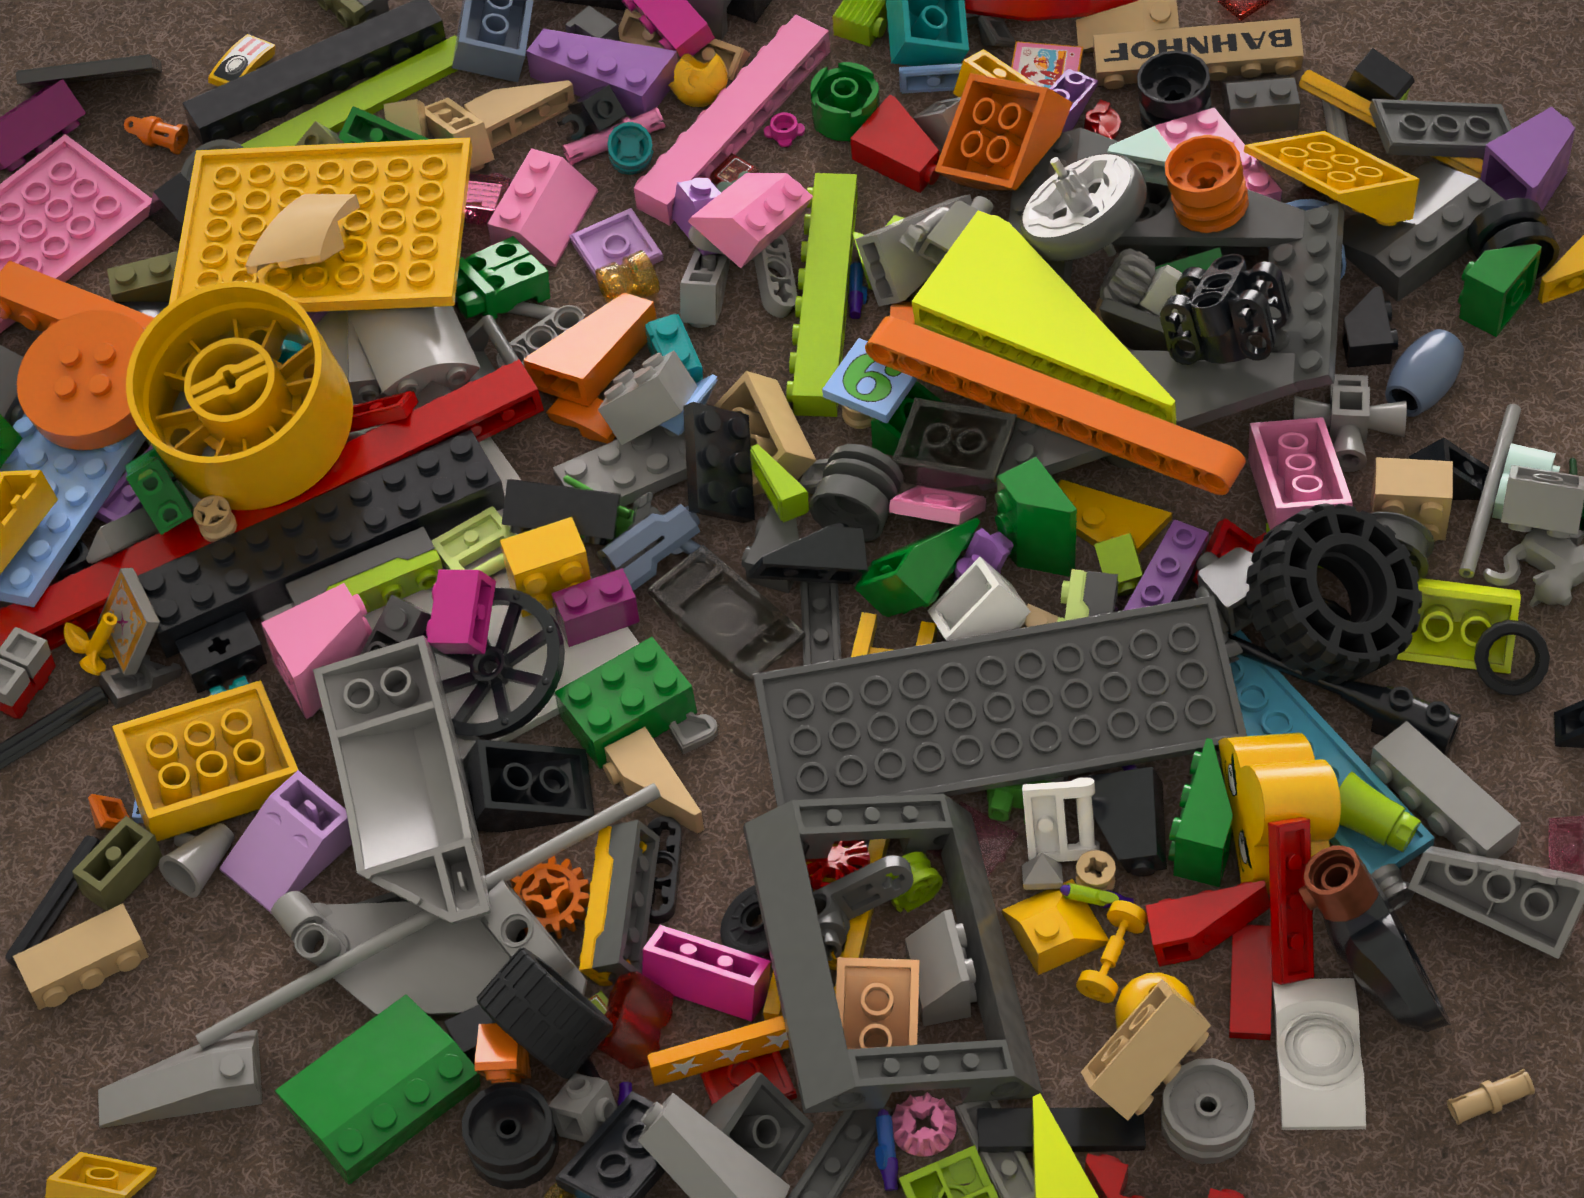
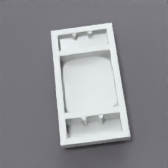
[1272,978,1366,1130]

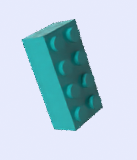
[886,0,969,66]

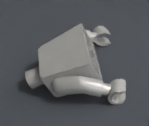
[899,196,993,265]

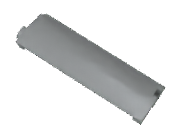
[347,306,481,396]

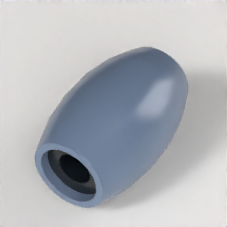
[1385,329,1464,417]

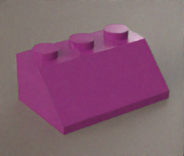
[0,79,86,172]

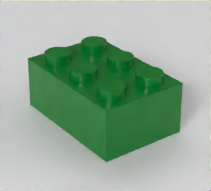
[554,637,697,769]

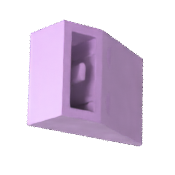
[220,771,352,914]

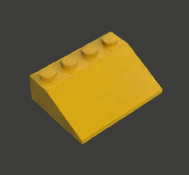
[1243,131,1419,226]
[112,680,299,842]

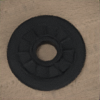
[720,885,769,957]

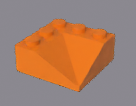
[935,73,1073,191]

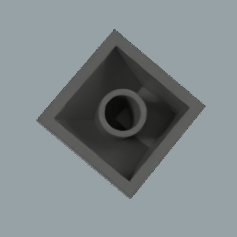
[704,1073,814,1177]

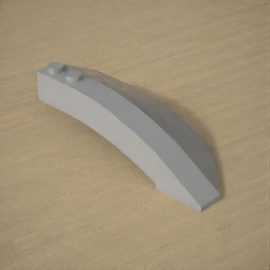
[313,635,491,925]

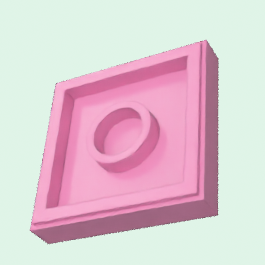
[889,485,986,525]

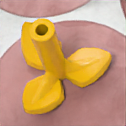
[64,613,117,676]

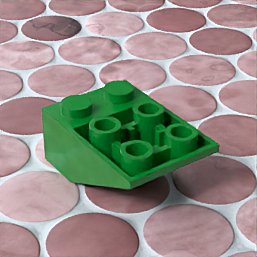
[854,517,981,617]
[1168,738,1233,887]

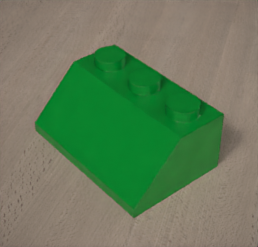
[995,457,1077,577]

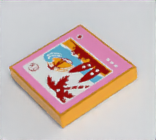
[1011,41,1083,89]

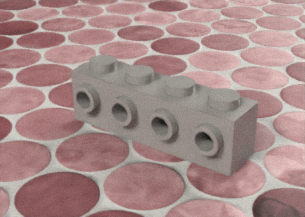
[1369,721,1521,859]

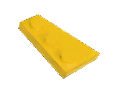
[1057,479,1172,554]

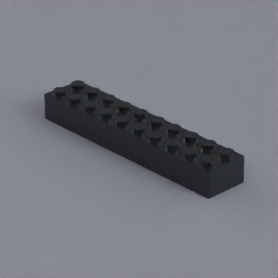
[138,429,505,658]

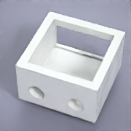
[928,557,1031,641]

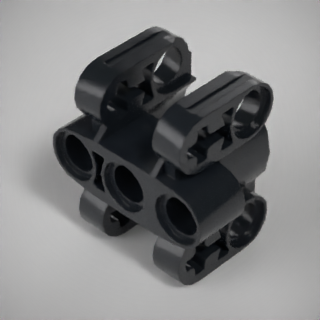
[1160,254,1291,365]

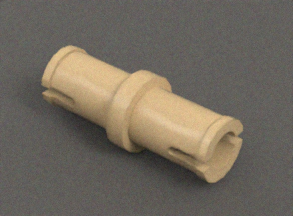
[1447,1069,1535,1125]

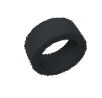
[1474,620,1550,696]

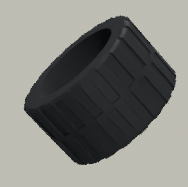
[477,947,613,1079]

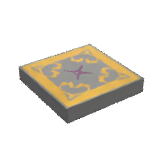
[98,568,160,675]

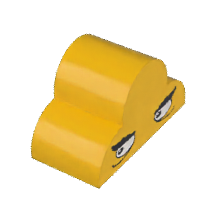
[1218,732,1341,894]

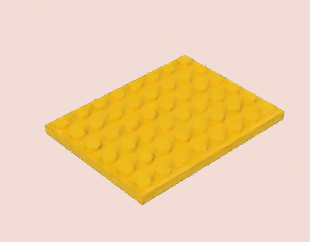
[169,138,473,312]

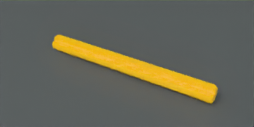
[1299,70,1483,179]

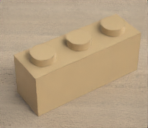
[13,903,149,1010]

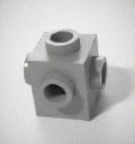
[549,1073,617,1143]

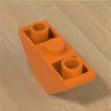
[475,1023,531,1084]

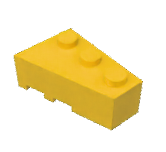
[0,470,58,574]

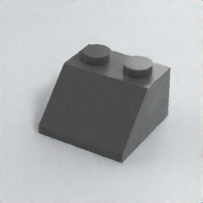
[1219,76,1300,135]

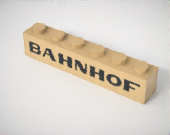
[1093,18,1304,89]

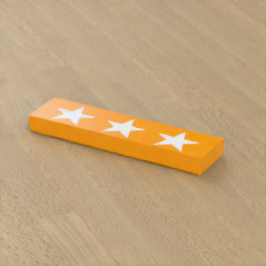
[647,1015,790,1086]

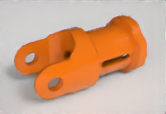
[124,116,189,155]

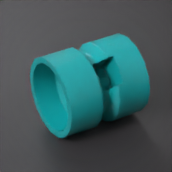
[607,122,653,175]

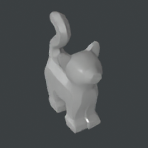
[1483,528,1584,607]

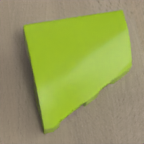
[898,1145,999,1198]

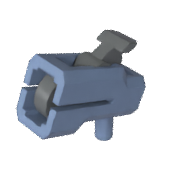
[596,492,711,591]

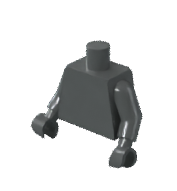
[1195,548,1254,664]

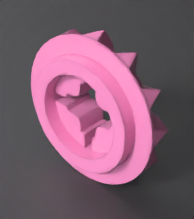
[892,1092,957,1157]

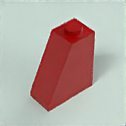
[850,94,940,193]

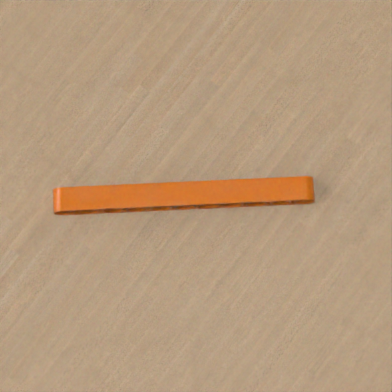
[865,316,1246,495]

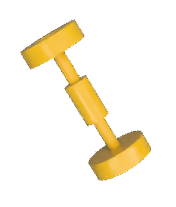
[1076,900,1148,1003]

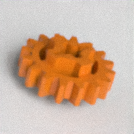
[510,855,590,939]

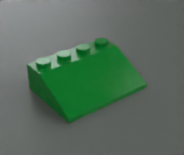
[275,994,480,1185]

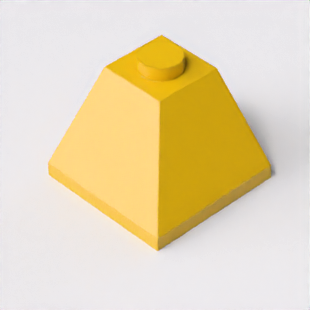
[1002,879,1109,975]
[45,1152,157,1198]

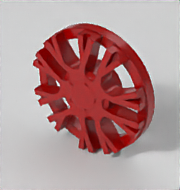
[805,840,870,890]

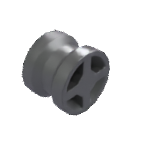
[1371,864,1415,910]

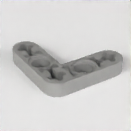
[688,226,798,318]

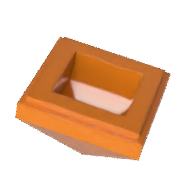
[88,794,129,830]

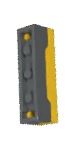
[579,820,660,986]

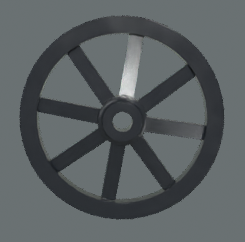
[422,588,565,741]

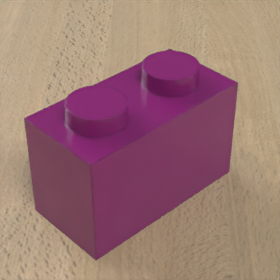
[552,568,640,647]

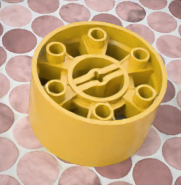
[126,281,353,510]

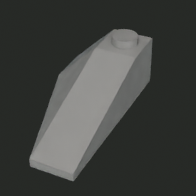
[98,1030,262,1128]

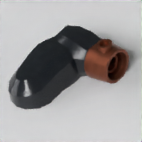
[1299,846,1451,1032]

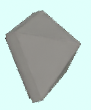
[1022,853,1063,890]

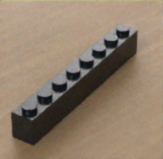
[183,0,446,145]

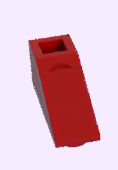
[1145,880,1270,967]

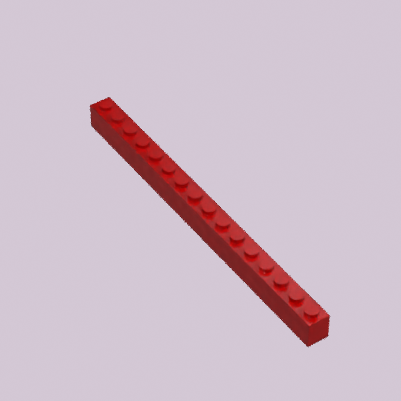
[0,359,544,651]

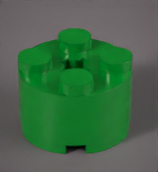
[810,62,880,142]

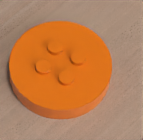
[17,310,145,450]

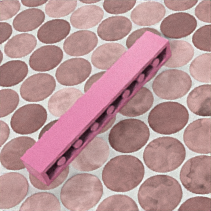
[634,15,830,226]

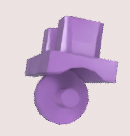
[953,528,1014,582]

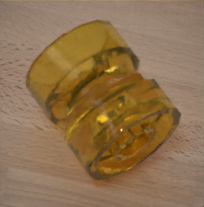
[595,250,660,303]

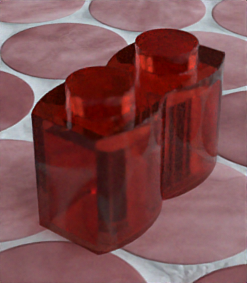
[597,971,673,1070]

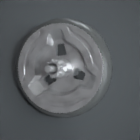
[1020,153,1147,262]

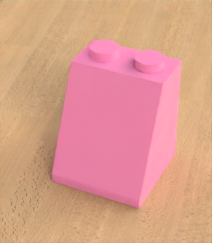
[261,583,372,719]

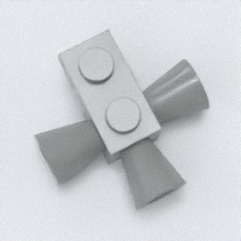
[1292,374,1407,472]

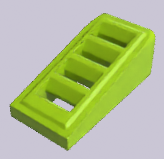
[750,444,809,523]

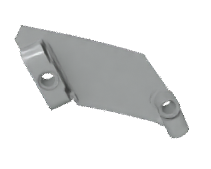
[271,880,588,1015]

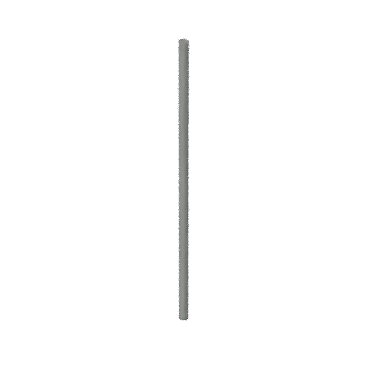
[195,783,661,1049]

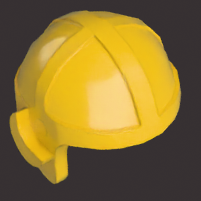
[668,53,728,107]

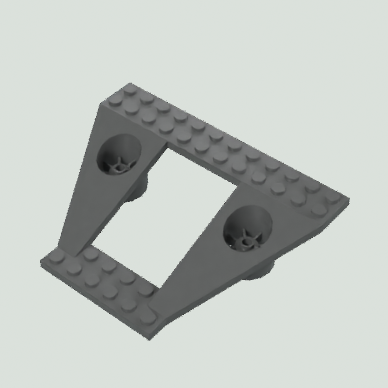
[975,128,1344,491]

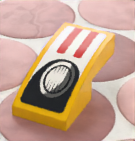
[208,34,275,87]

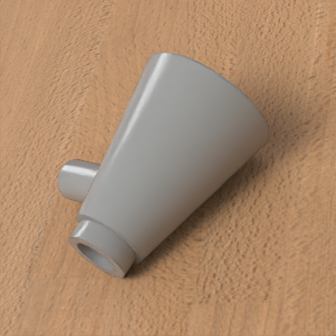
[159,823,235,898]

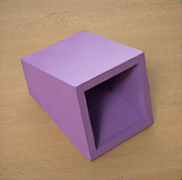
[1480,107,1575,211]

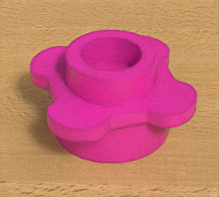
[764,112,805,147]

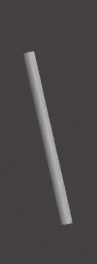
[1459,404,1521,578]

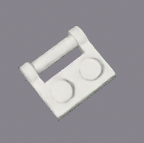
[1022,778,1100,862]

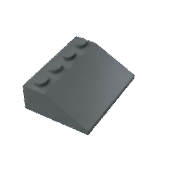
[1343,160,1505,302]

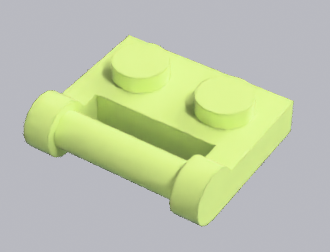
[432,506,516,577]

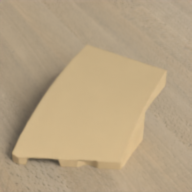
[245,194,360,274]

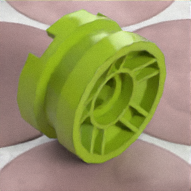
[886,852,943,913]

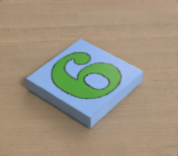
[822,338,918,423]

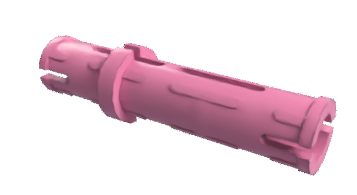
[562,107,665,165]

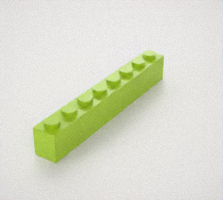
[786,173,858,417]

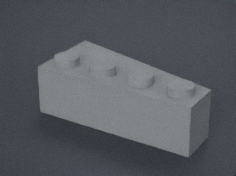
[1408,846,1584,959]

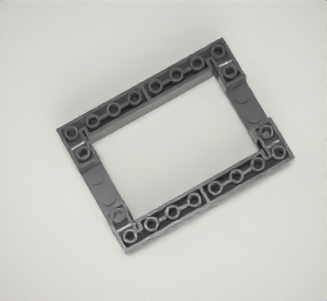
[743,794,1043,1113]

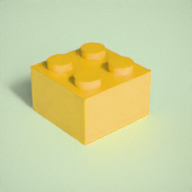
[500,517,591,617]

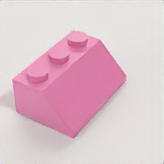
[487,148,598,267]
[688,173,813,268]

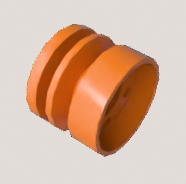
[1165,135,1249,233]

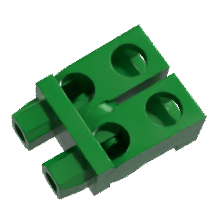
[455,236,550,319]
[125,448,194,535]

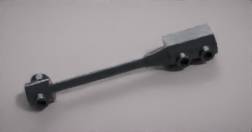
[1170,599,1461,756]

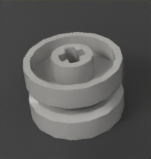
[1160,1058,1255,1164]

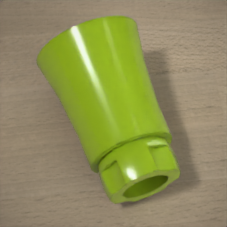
[1339,771,1421,852]

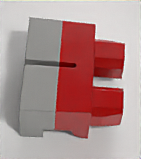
[0,627,56,719]

